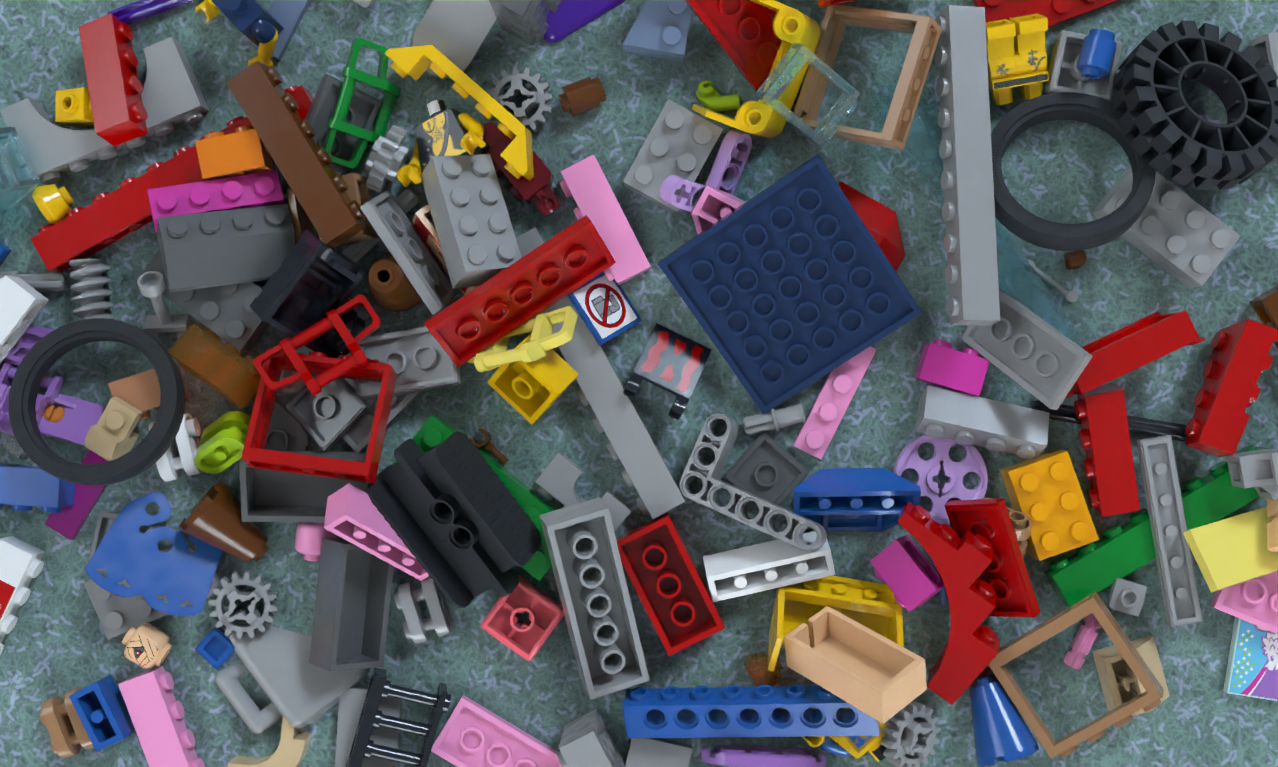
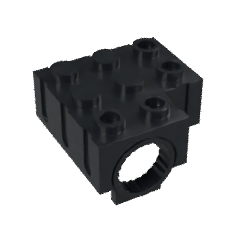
[250,229,370,359]

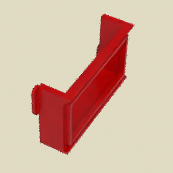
[1065,310,1205,399]

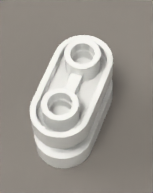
[149,413,203,482]

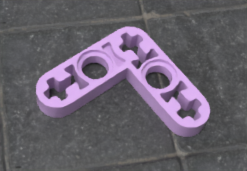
[660,129,752,212]

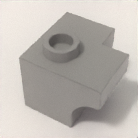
[1226,449,1278,500]

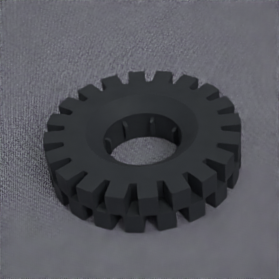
[1112,21,1278,191]

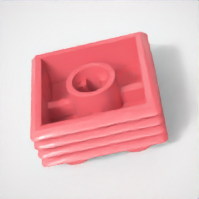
[480,575,564,662]

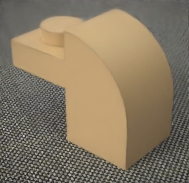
[85,396,143,461]

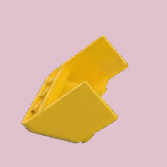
[692,0,821,138]
[767,576,904,672]

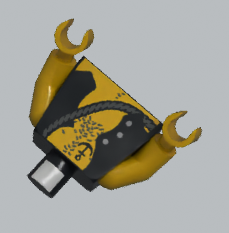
[396,100,486,188]

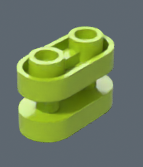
[194,411,251,474]

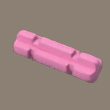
[1064,613,1102,670]

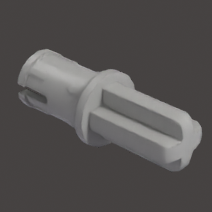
[743,403,806,435]

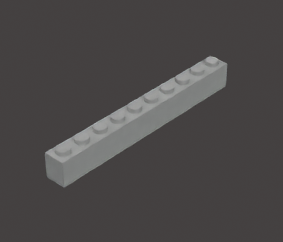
[935,5,1000,326]
[516,227,686,519]

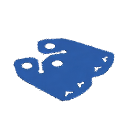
[85,492,222,616]

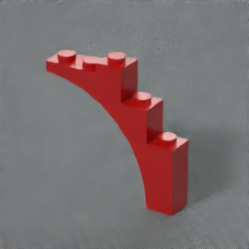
[897,502,1000,705]

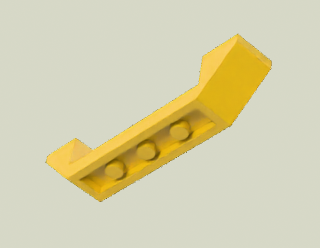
[385,45,534,181]

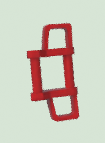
[253,295,381,396]

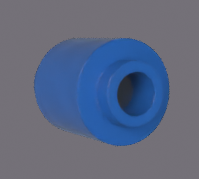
[1077,29,1117,79]

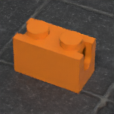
[195,125,273,180]

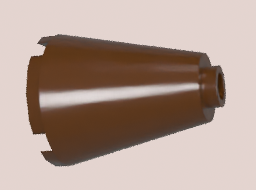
[366,251,422,312]
[178,480,269,563]

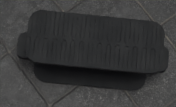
[367,432,541,608]

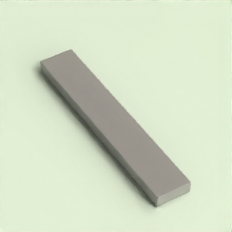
[1136,435,1203,627]

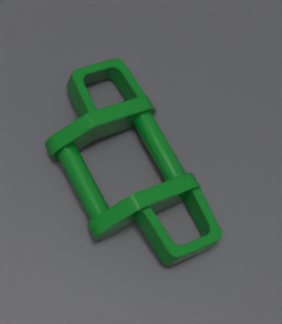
[322,38,401,168]

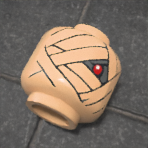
[122,623,172,669]

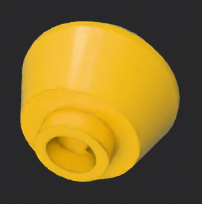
[32,184,74,224]

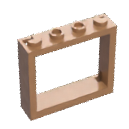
[791,4,942,151]
[988,591,1164,759]

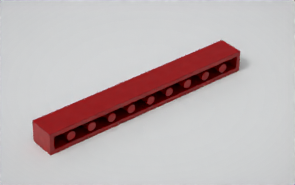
[30,85,313,273]

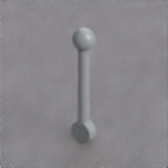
[1023,260,1078,303]

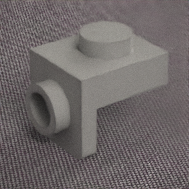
[1107,578,1147,617]

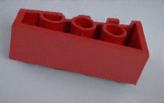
[1185,319,1278,457]

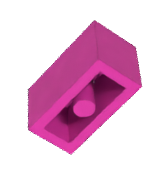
[914,339,990,396]
[870,535,945,612]

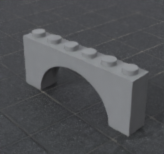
[0,36,210,184]

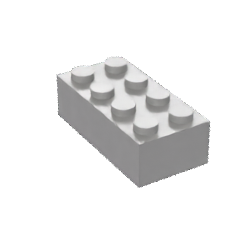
[420,154,522,289]
[1091,164,1241,288]

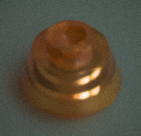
[744,651,783,686]

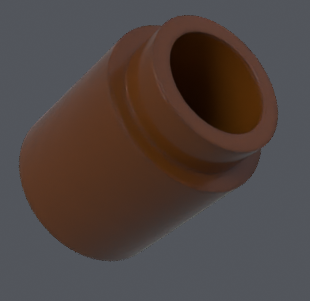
[558,77,606,116]

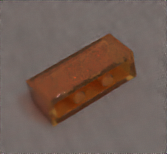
[167,324,261,409]

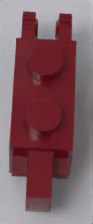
[483,122,561,217]

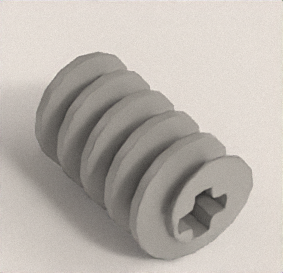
[69,259,115,320]

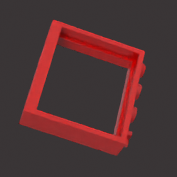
[241,350,397,484]

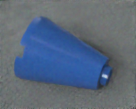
[970,675,1039,767]

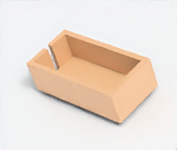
[784,606,927,724]

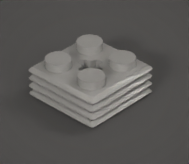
[1044,30,1122,102]

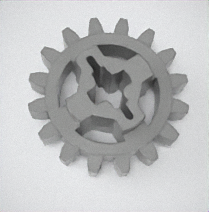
[486,66,553,132]
[364,125,409,193]
[208,570,279,639]
[881,701,941,767]

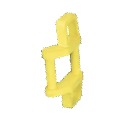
[468,306,578,372]

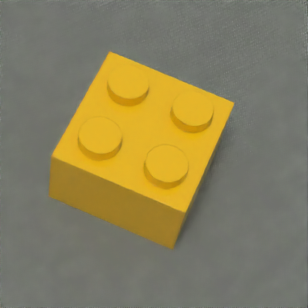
[487,333,579,425]

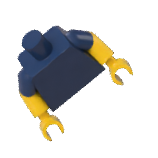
[195,0,284,67]

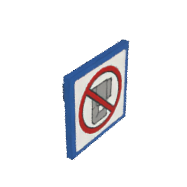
[567,271,641,346]

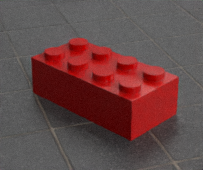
[616,512,725,656]

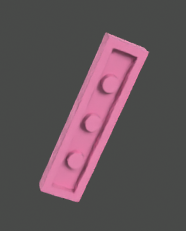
[793,346,877,460]

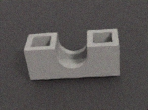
[535,451,632,532]

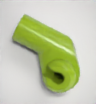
[696,80,740,112]

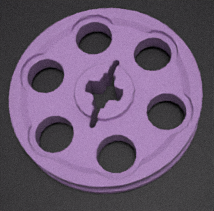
[893,435,988,525]

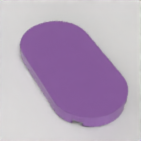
[701,745,826,767]

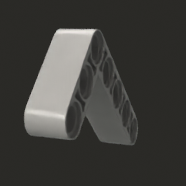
[679,413,827,551]

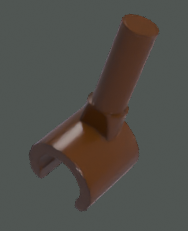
[1064,250,1087,270]
[470,428,508,465]

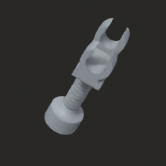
[137,271,194,343]

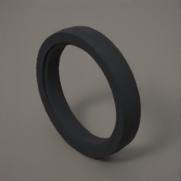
[991,92,1156,251]
[8,318,185,485]

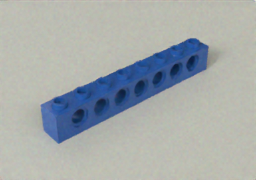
[622,684,879,738]

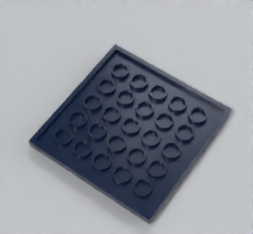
[658,154,922,414]

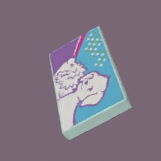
[1223,617,1278,701]

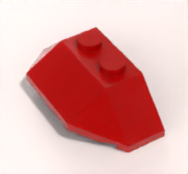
[837,182,905,272]

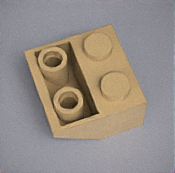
[1092,635,1170,716]

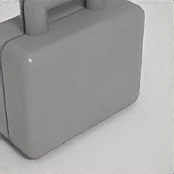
[215,622,370,734]

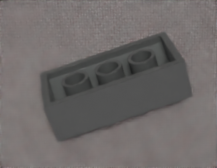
[157,203,296,293]

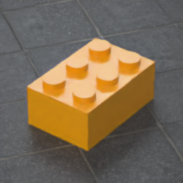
[1000,449,1099,561]

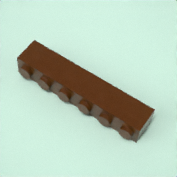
[226,61,367,247]

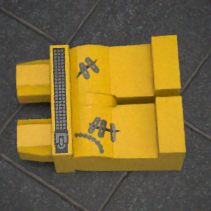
[986,13,1049,105]

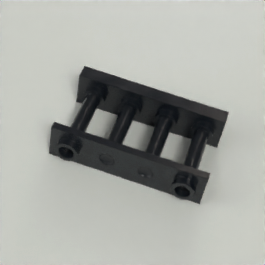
[346,668,451,767]

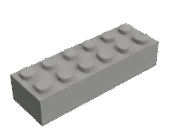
[539,497,650,700]

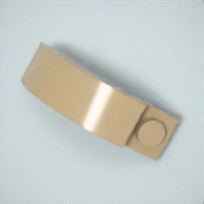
[227,716,312,767]

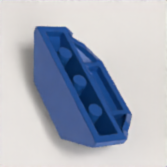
[792,468,921,532]

